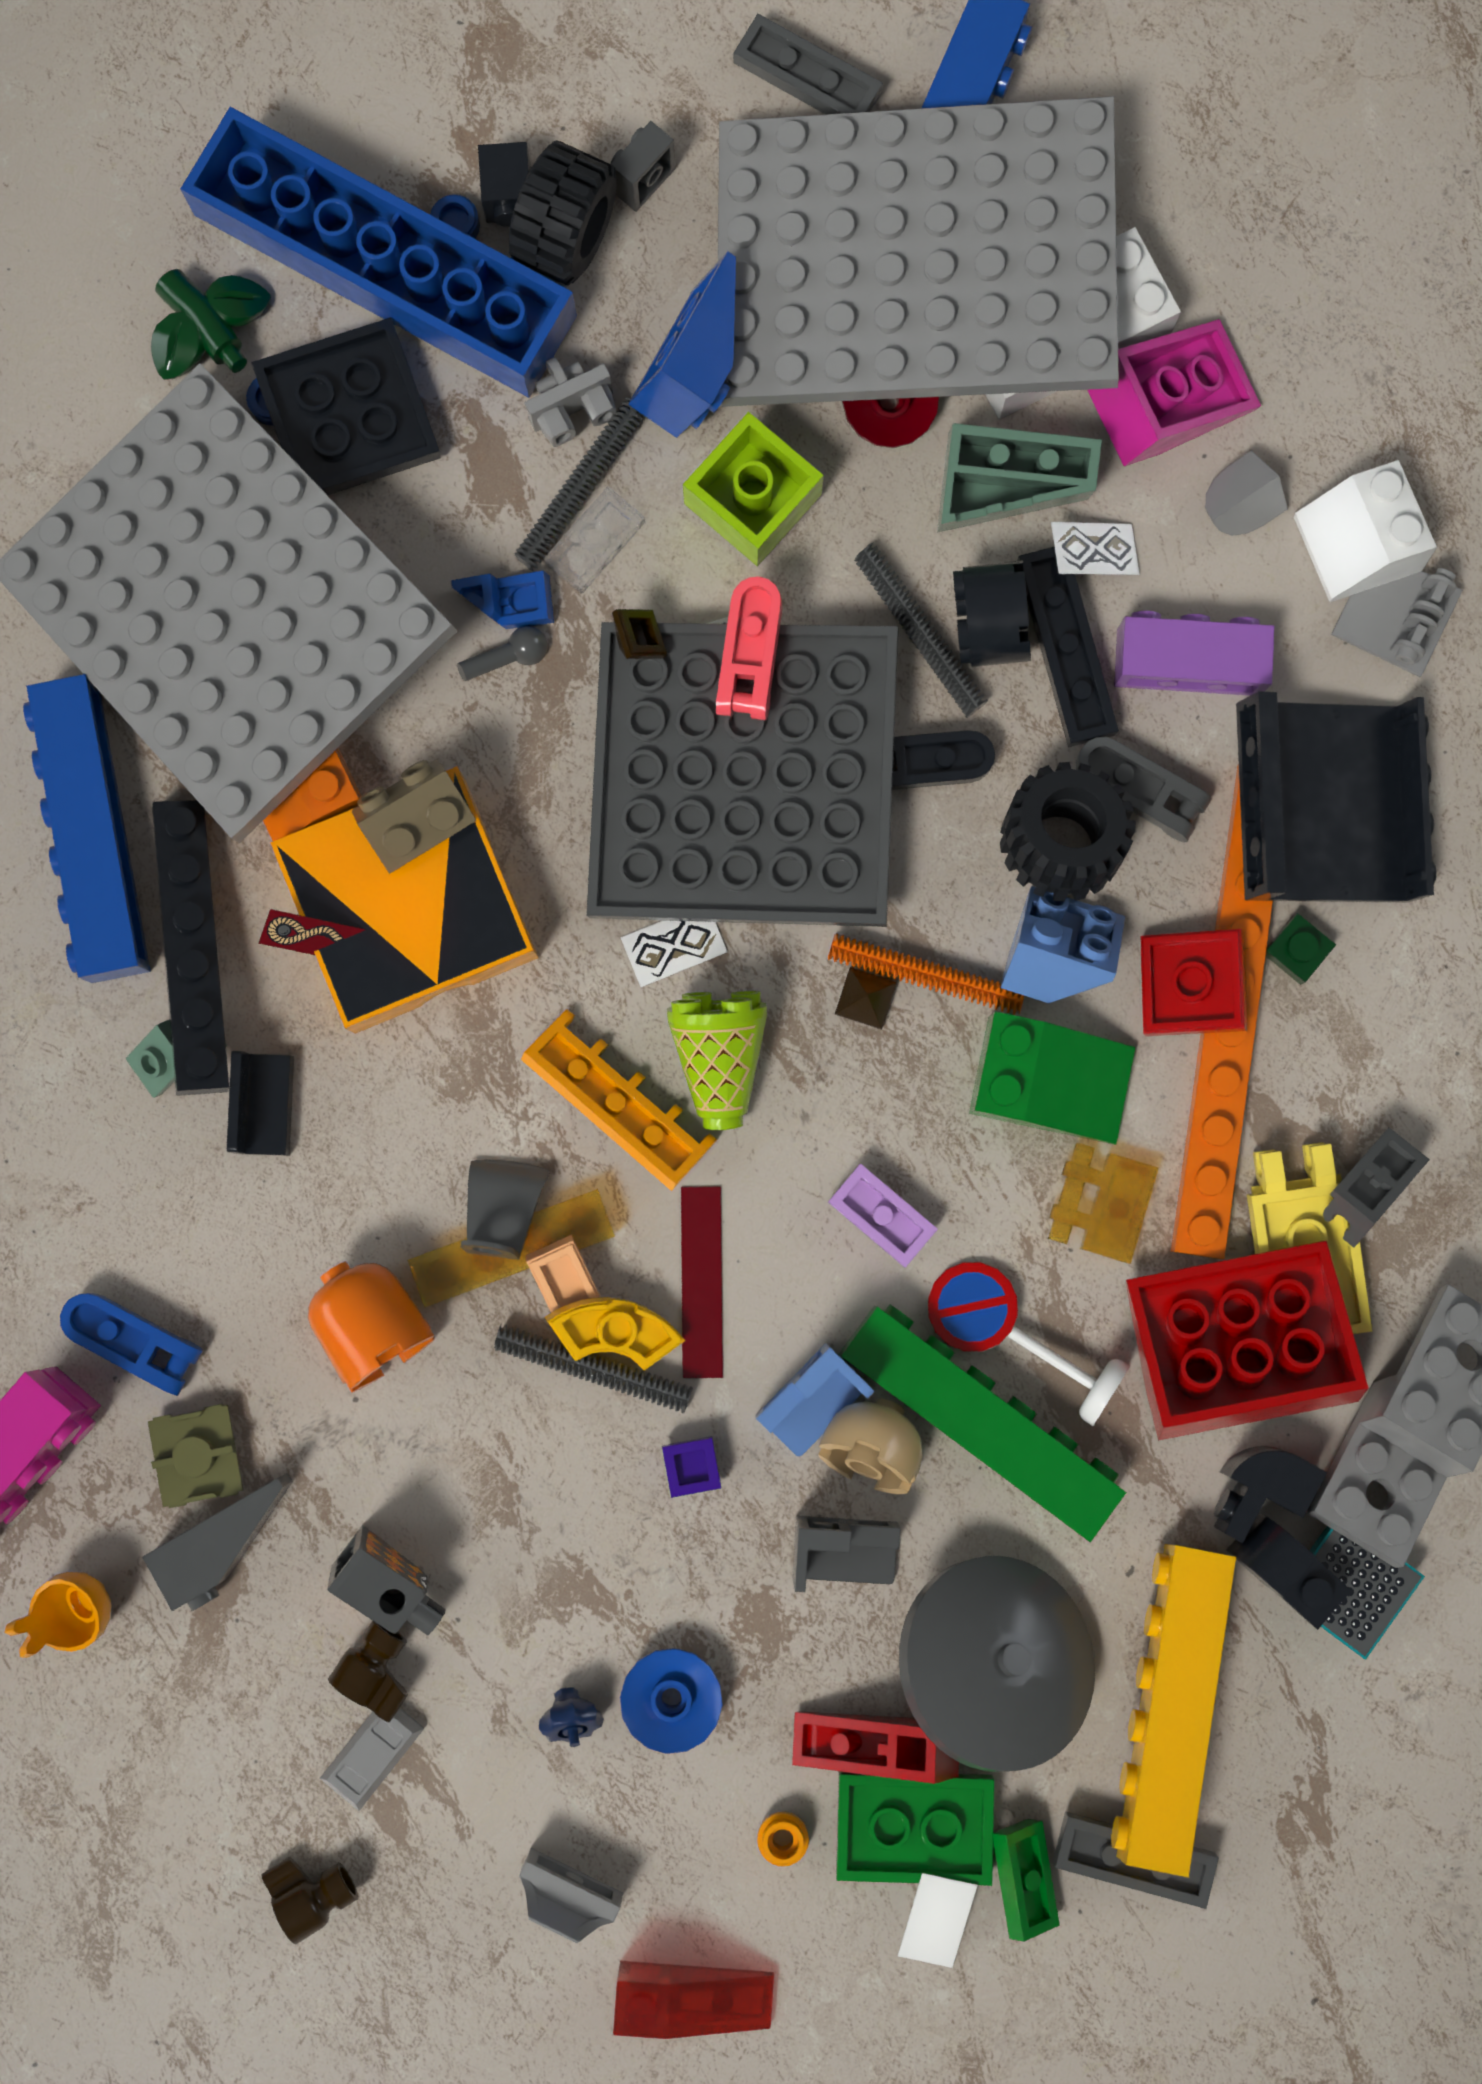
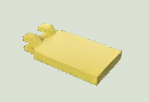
[1247,1142,1373,1334]

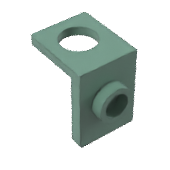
[126,1019,227,1098]

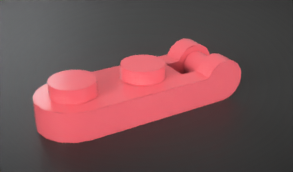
[716,576,783,721]

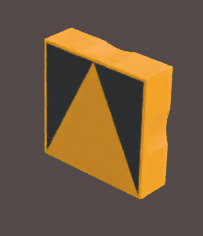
[270,766,539,1034]

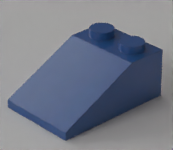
[628,251,736,438]

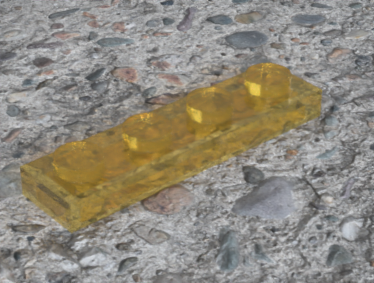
[407,1189,616,1308]

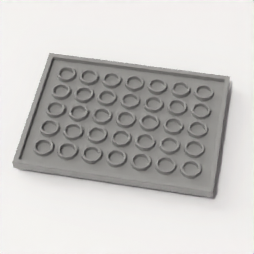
[718,96,1119,407]
[0,363,457,843]

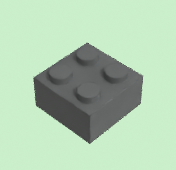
[611,121,676,212]

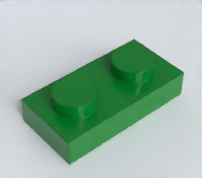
[992,1819,1060,1942]

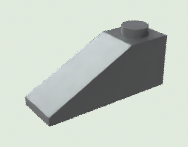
[142,1473,293,1611]

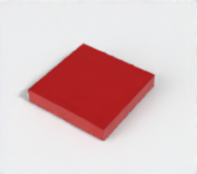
[1140,929,1247,1036]

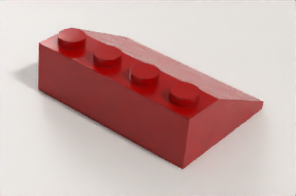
[1126,1241,1369,1441]

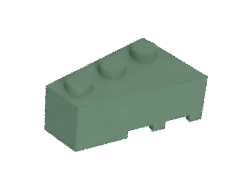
[937,423,1102,533]

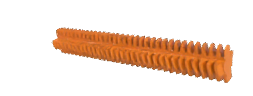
[828,933,1024,1015]

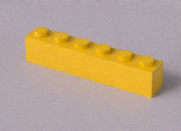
[1111,1544,1236,1878]

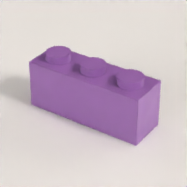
[1114,611,1275,696]

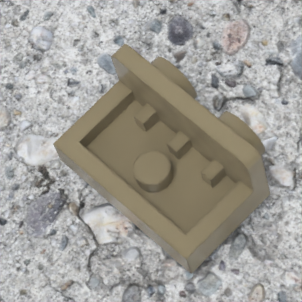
[352,759,476,874]

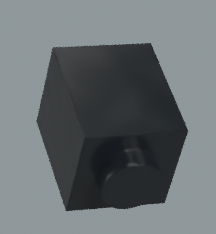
[478,142,531,227]

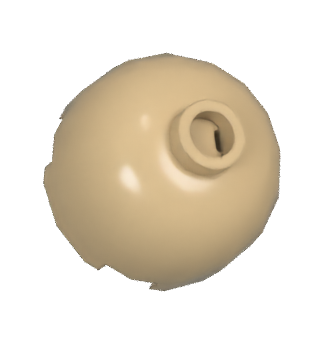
[818,1398,923,1494]

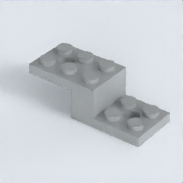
[1307,1284,1482,1568]

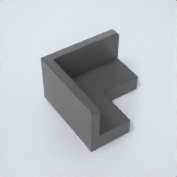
[792,1515,900,1592]

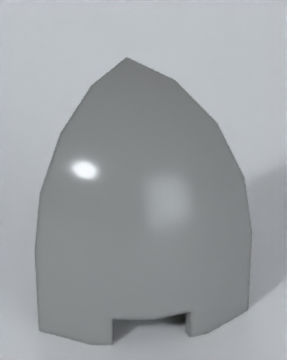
[1205,450,1288,536]

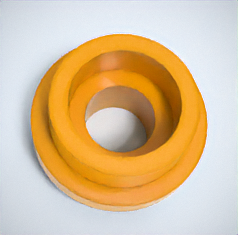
[757,1812,809,1866]

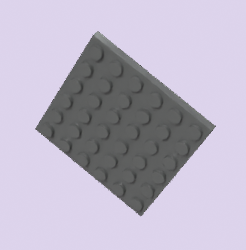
[586,622,899,927]

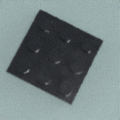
[251,317,441,496]

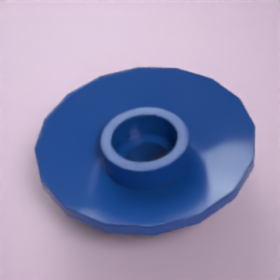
[620,1648,723,1754]

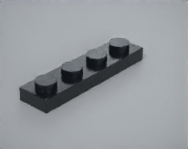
[1017,547,1119,748]

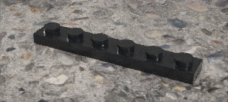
[152,800,229,1096]

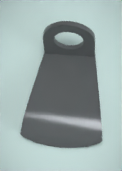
[460,1160,550,1260]

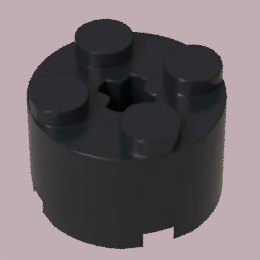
[953,560,1031,667]

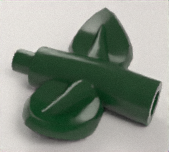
[151,269,271,380]

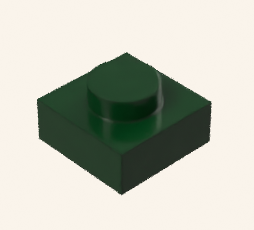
[1266,913,1336,985]

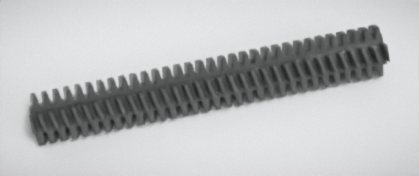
[515,397,645,571]
[854,542,988,718]
[494,1324,693,1413]

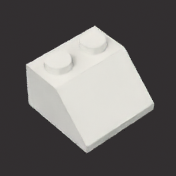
[1294,460,1437,603]

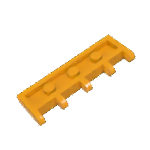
[521,1009,717,1191]

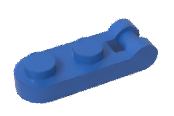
[60,1293,203,1396]

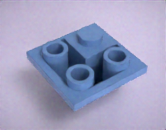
[1001,886,1125,1004]

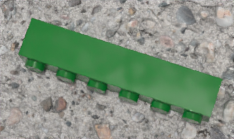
[839,1304,1127,1543]

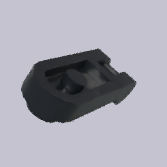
[892,730,995,790]

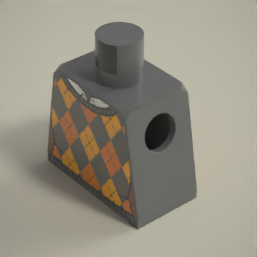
[327,1525,446,1635]

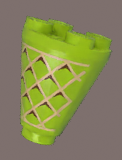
[667,991,767,1130]

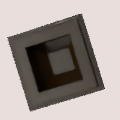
[612,609,667,659]
[834,967,897,1030]

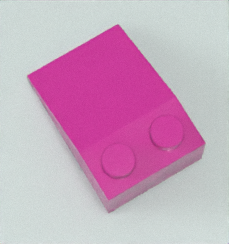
[1087,319,1261,467]

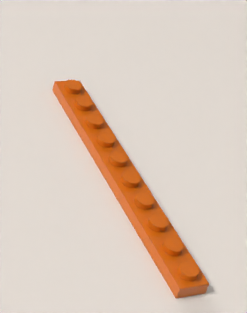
[1171,764,1273,1260]

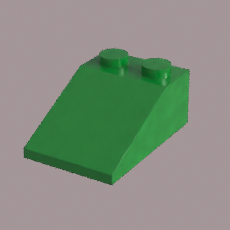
[969,1011,1136,1145]

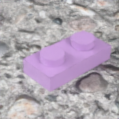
[828,1164,938,1268]

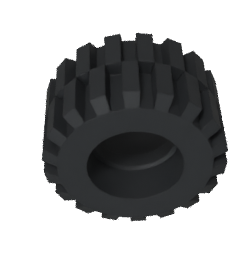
[509,140,617,285]
[1000,762,1136,901]

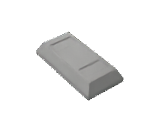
[320,1708,424,1811]

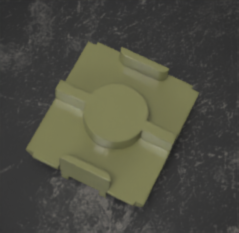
[147,1404,244,1508]

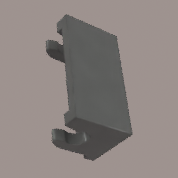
[1323,1127,1430,1248]

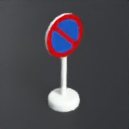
[928,1262,1130,1426]

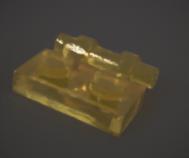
[1048,1143,1159,1264]

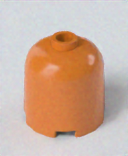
[308,1261,435,1392]

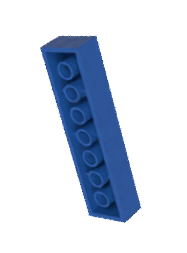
[180,106,577,398]

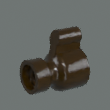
[328,1621,408,1722]
[261,1857,359,1945]

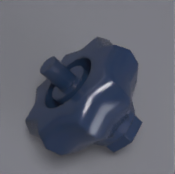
[539,1687,604,1747]

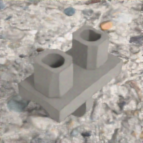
[524,357,616,447]

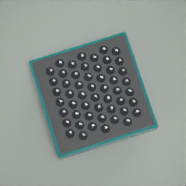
[1309,1526,1425,1660]

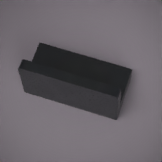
[227,1051,294,1156]

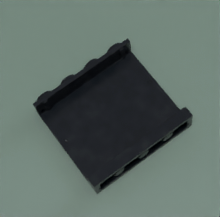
[1236,691,1437,903]

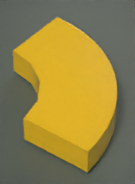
[544,1297,685,1371]

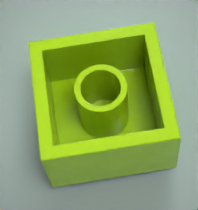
[683,411,824,567]

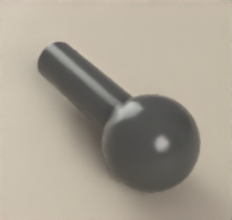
[457,626,547,681]

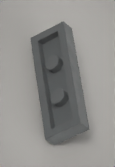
[733,13,883,115]
[1053,1811,1219,1909]

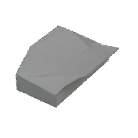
[519,1848,623,1943]

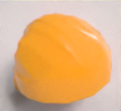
[4,1572,112,1658]

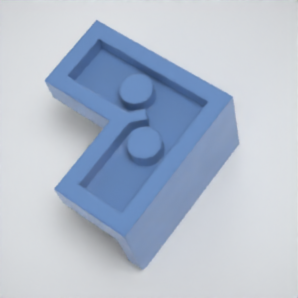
[756,1343,875,1456]

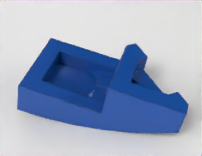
[451,570,554,629]

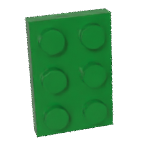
[836,1771,994,1886]

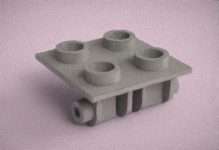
[1331,568,1463,677]

